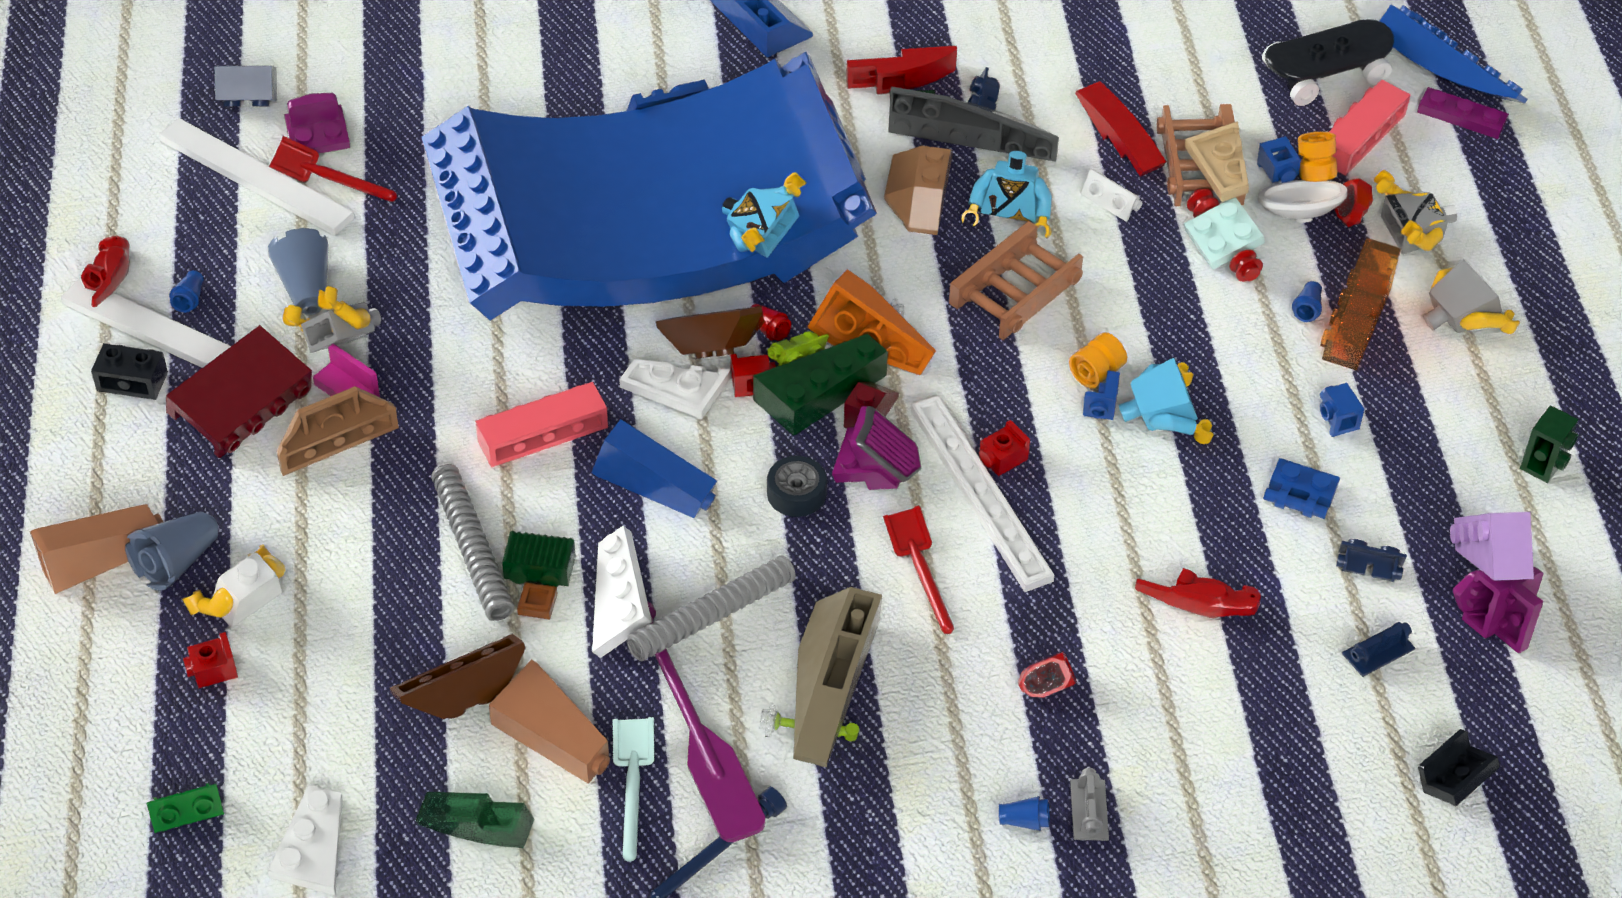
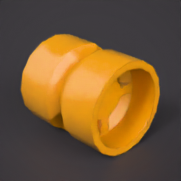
[1298,132,1337,182]
[1069,332,1127,389]

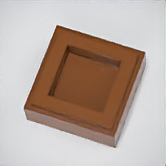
[517,582,558,620]

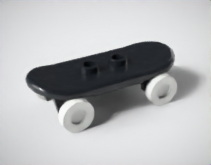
[1262,19,1394,106]

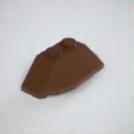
[656,306,765,359]
[390,633,526,719]

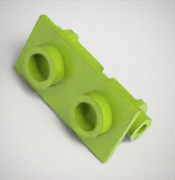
[768,331,829,366]

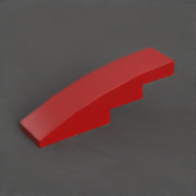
[1075,81,1167,177]

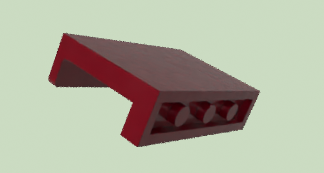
[166,325,312,458]

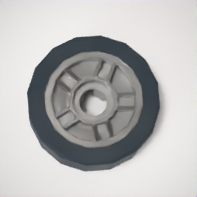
[767,456,827,517]

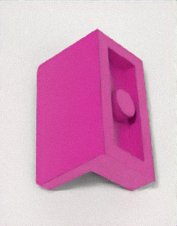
[313,344,380,397]

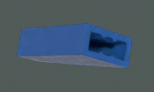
[591,419,717,518]

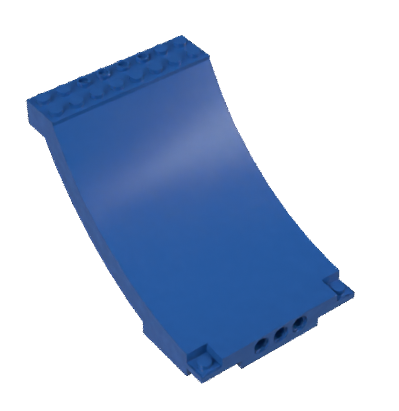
[422,52,877,321]

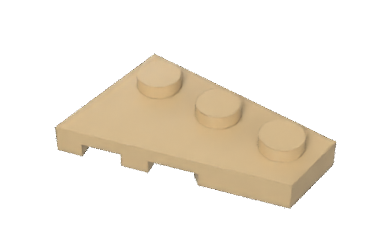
[1185,121,1249,202]

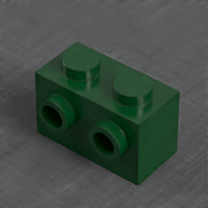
[1520,405,1579,483]

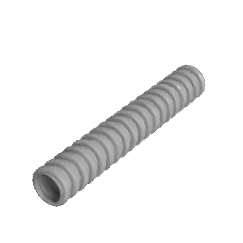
[431,464,514,621]
[627,555,796,661]

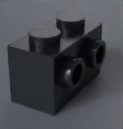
[91,343,168,400]

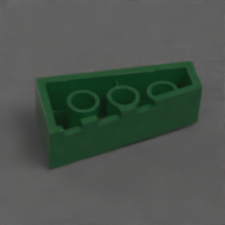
[753,334,888,436]

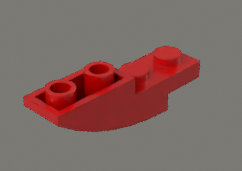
[846,46,957,94]

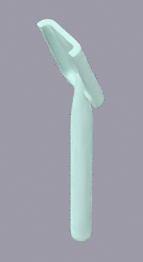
[613,717,654,862]

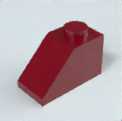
[844,382,899,429]

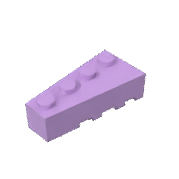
[1450,512,1534,581]

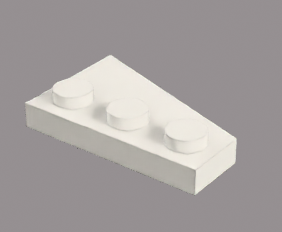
[619,359,731,419]

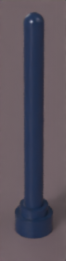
[651,786,787,898]

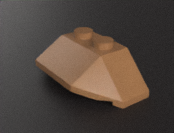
[884,146,953,235]
[276,386,399,476]

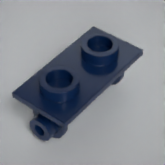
[968,67,1000,110]
[1336,539,1407,582]
[1342,622,1415,677]

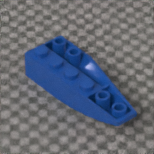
[710,0,813,58]
[1380,4,1528,104]

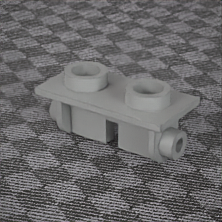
[1070,768,1109,841]

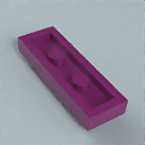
[1417,87,1509,139]

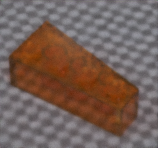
[1320,238,1402,371]

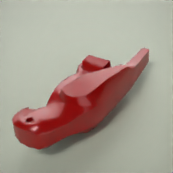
[81,236,130,307]
[1135,568,1261,618]

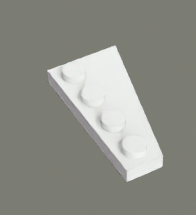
[592,526,652,658]

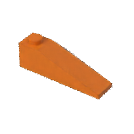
[807,270,936,375]

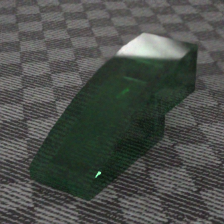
[415,792,535,848]

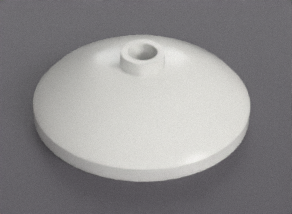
[1258,180,1347,223]

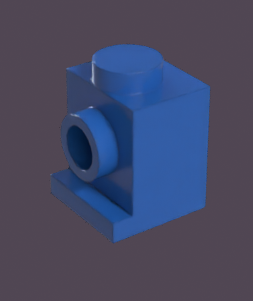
[1257,136,1301,183]
[1320,383,1365,437]

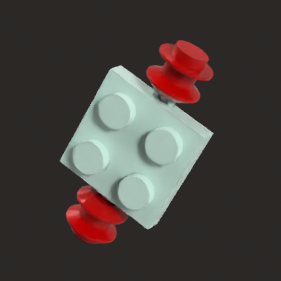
[1183,189,1265,282]

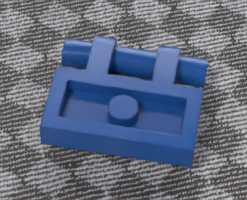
[1263,458,1340,519]

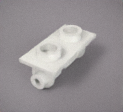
[1081,168,1142,222]

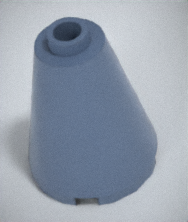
[268,228,329,315]
[125,512,218,591]

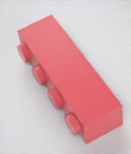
[1329,80,1411,176]
[475,382,608,467]

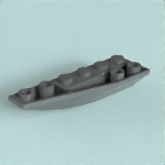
[888,87,1059,162]

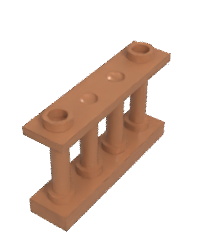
[1157,104,1246,206]
[949,221,1083,340]

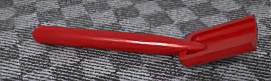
[269,136,397,202]
[883,505,954,634]

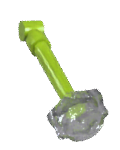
[759,703,859,742]

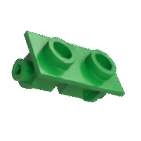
[146,783,224,833]

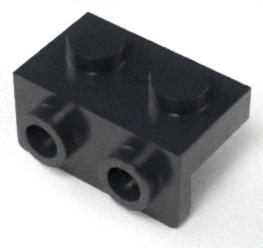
[1418,729,1500,806]

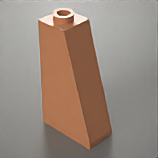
[30,504,163,594]
[489,659,610,784]

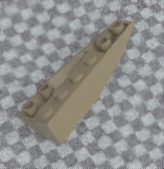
[793,587,882,767]

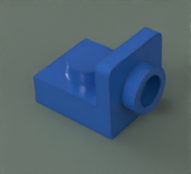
[1083,371,1120,420]

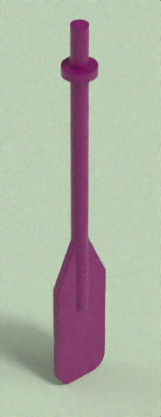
[647,602,766,842]

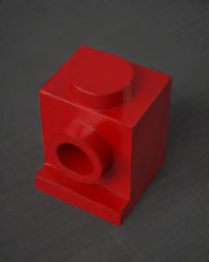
[730,353,776,397]
[979,420,1030,476]
[183,632,238,689]

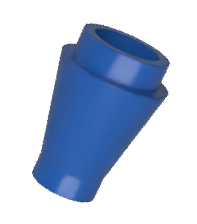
[169,270,204,313]
[1292,281,1322,322]
[999,796,1050,831]

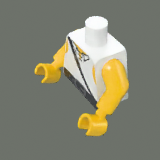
[182,544,285,628]

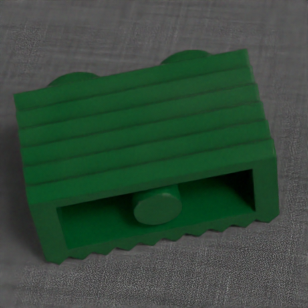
[502,531,576,587]

